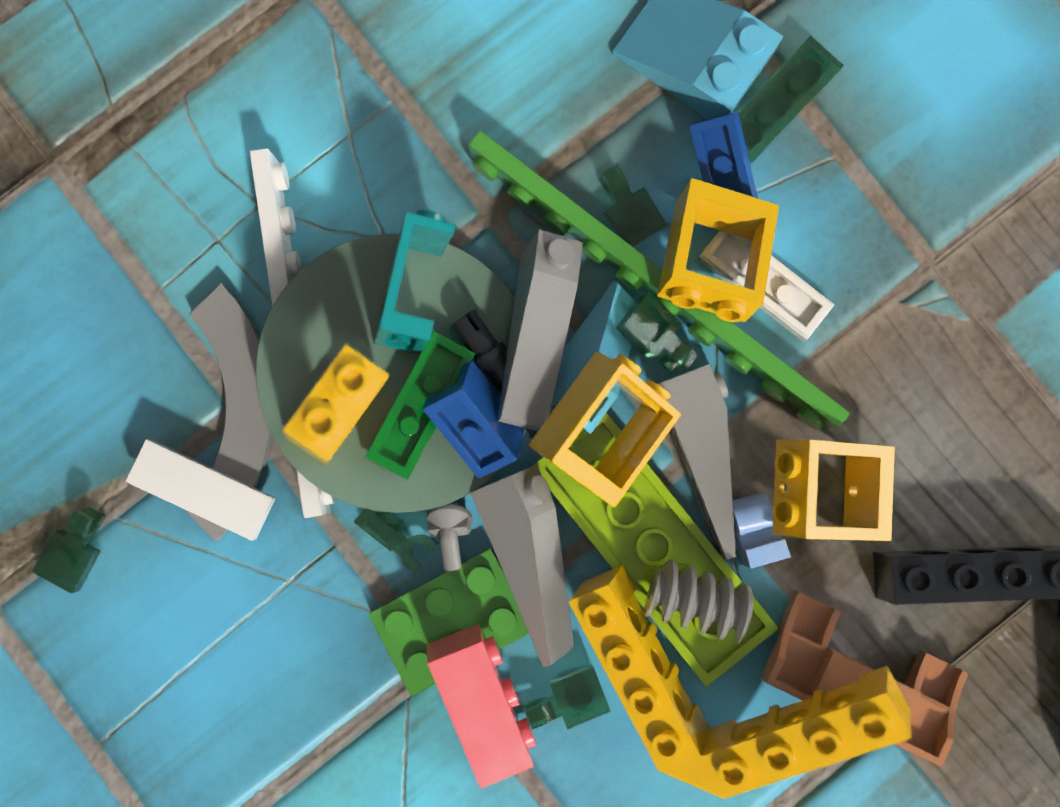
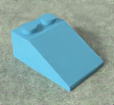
[612,0,783,119]

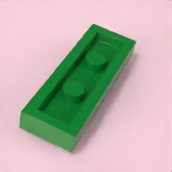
[364,331,475,480]

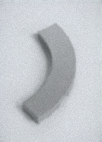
[184,283,273,541]

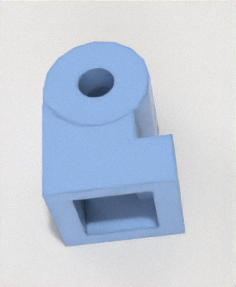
[733,492,791,569]

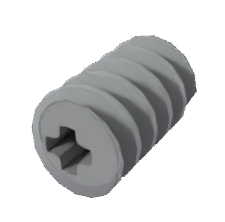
[644,560,753,644]

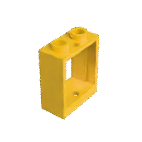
[657,178,779,322]
[283,345,389,465]
[528,351,682,508]
[772,440,895,541]

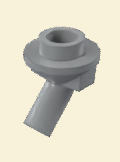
[427,502,473,571]

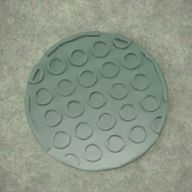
[256,234,526,513]

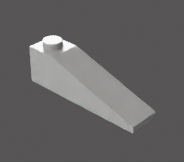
[498,229,583,431]
[658,364,736,560]
[470,464,574,667]

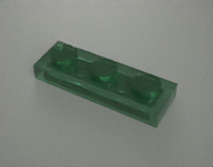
[738,36,844,165]

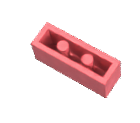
[426,623,537,789]

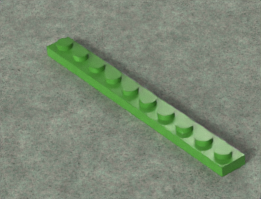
[469,131,850,431]

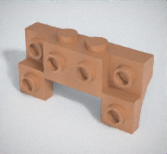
[760,590,969,767]

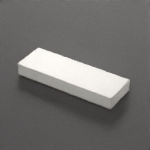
[697,231,835,342]
[125,439,276,541]

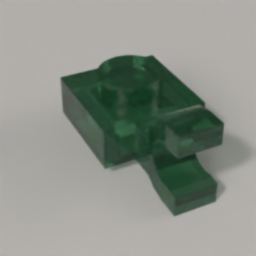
[598,163,667,247]
[615,292,698,373]
[32,507,106,594]
[354,508,440,574]
[523,664,611,730]

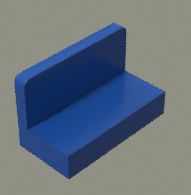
[422,360,524,479]

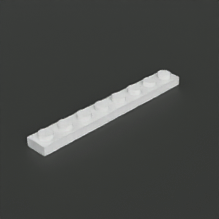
[250,148,336,518]

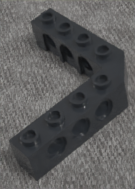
[873,545,1060,619]

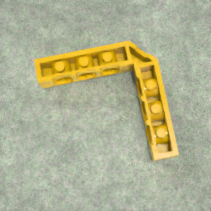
[568,564,911,799]

